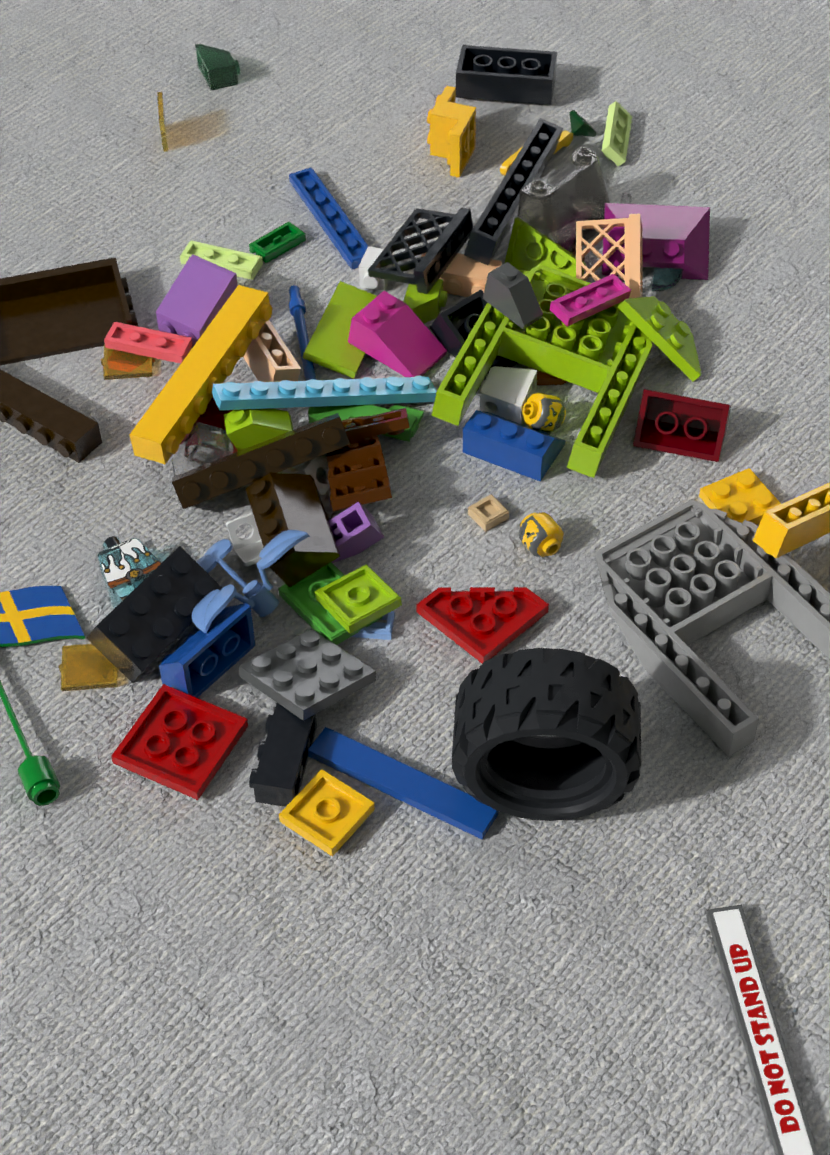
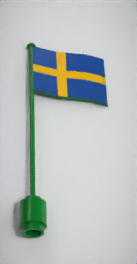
[0,586,85,806]

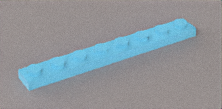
[212,376,437,410]

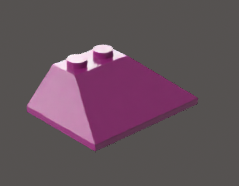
[602,203,710,280]

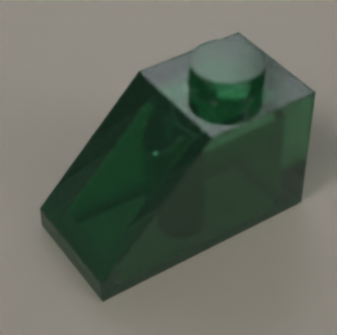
[195,44,240,91]

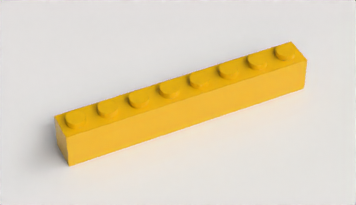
[129,285,272,464]

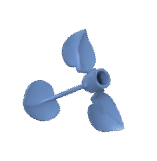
[192,530,310,633]

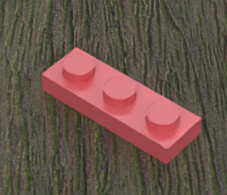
[104,321,193,364]

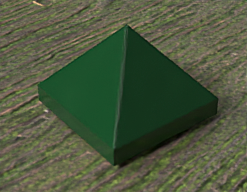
[570,110,597,137]

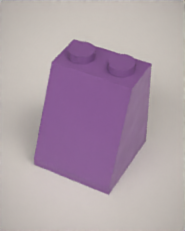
[156,255,238,348]

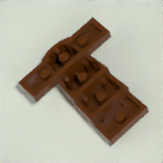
[326,408,410,511]

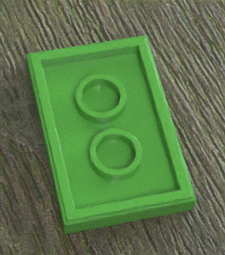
[278,562,383,645]

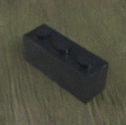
[249,703,317,807]

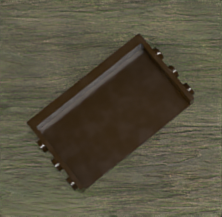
[0,257,138,366]

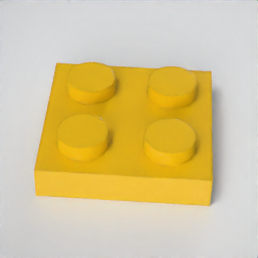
[699,468,781,525]
[279,769,375,857]

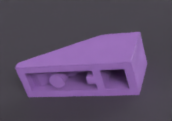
[329,502,384,563]

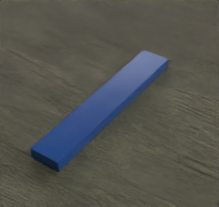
[289,167,368,270]
[308,727,499,840]

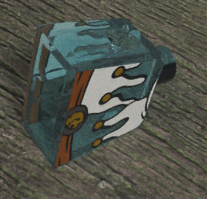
[97,536,161,608]

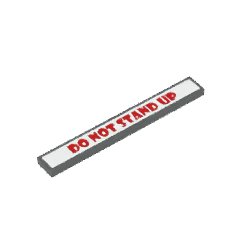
[706,905,818,1155]

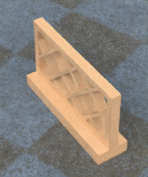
[576,214,643,298]

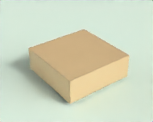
[468,494,509,532]

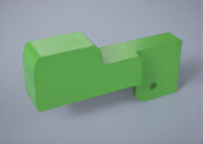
[308,404,424,442]

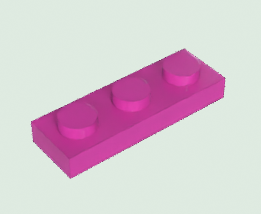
[549,274,631,327]

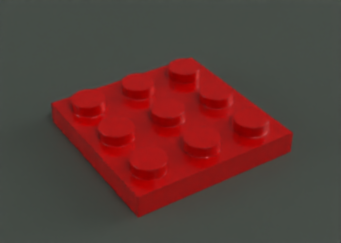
[111,684,248,800]

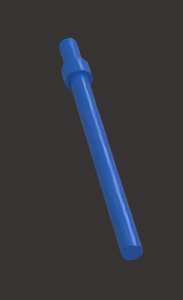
[289,285,316,381]

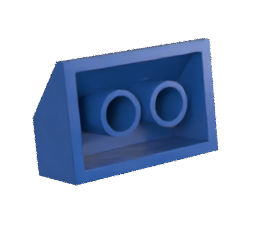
[463,410,566,482]
[159,603,256,698]

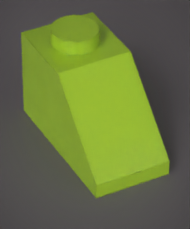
[403,279,447,324]
[224,408,293,451]

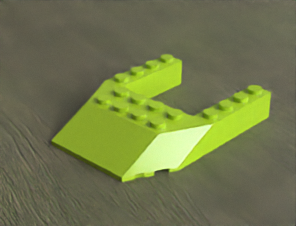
[432,265,652,478]

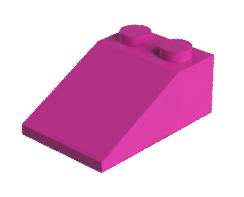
[348,291,447,377]

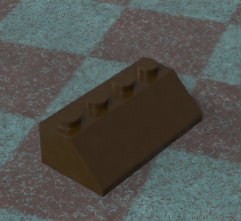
[246,473,341,588]

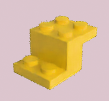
[427,85,476,178]

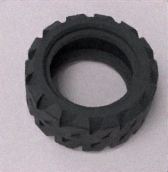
[452,648,641,821]

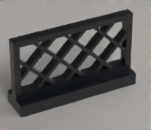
[368,208,474,294]

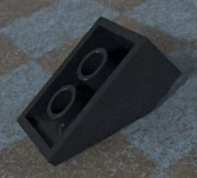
[429,290,518,380]

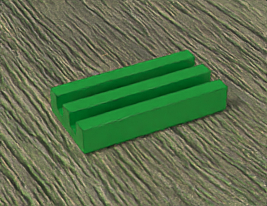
[249,221,306,263]

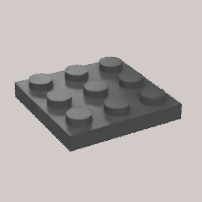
[239,629,376,721]

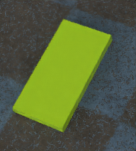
[303,281,377,379]

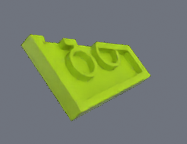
[504,217,586,278]

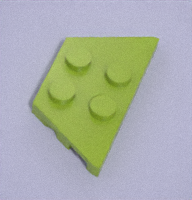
[618,296,702,382]

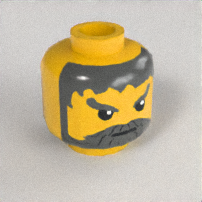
[522,393,566,432]
[519,512,564,557]

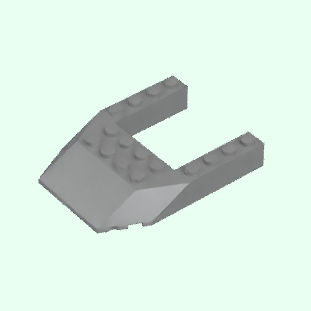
[595,499,830,757]

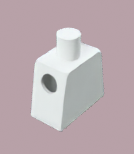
[475,366,537,424]

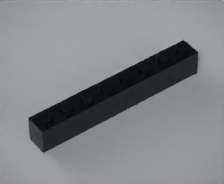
[464,118,563,266]

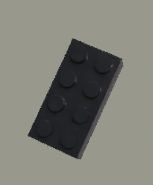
[456,45,557,105]
[87,546,222,682]

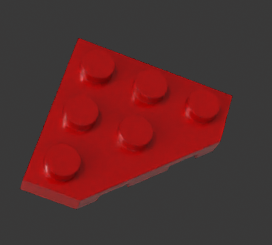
[416,587,549,664]

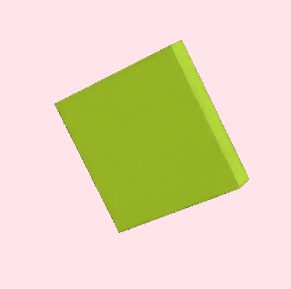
[315,564,402,634]

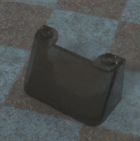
[518,146,610,253]

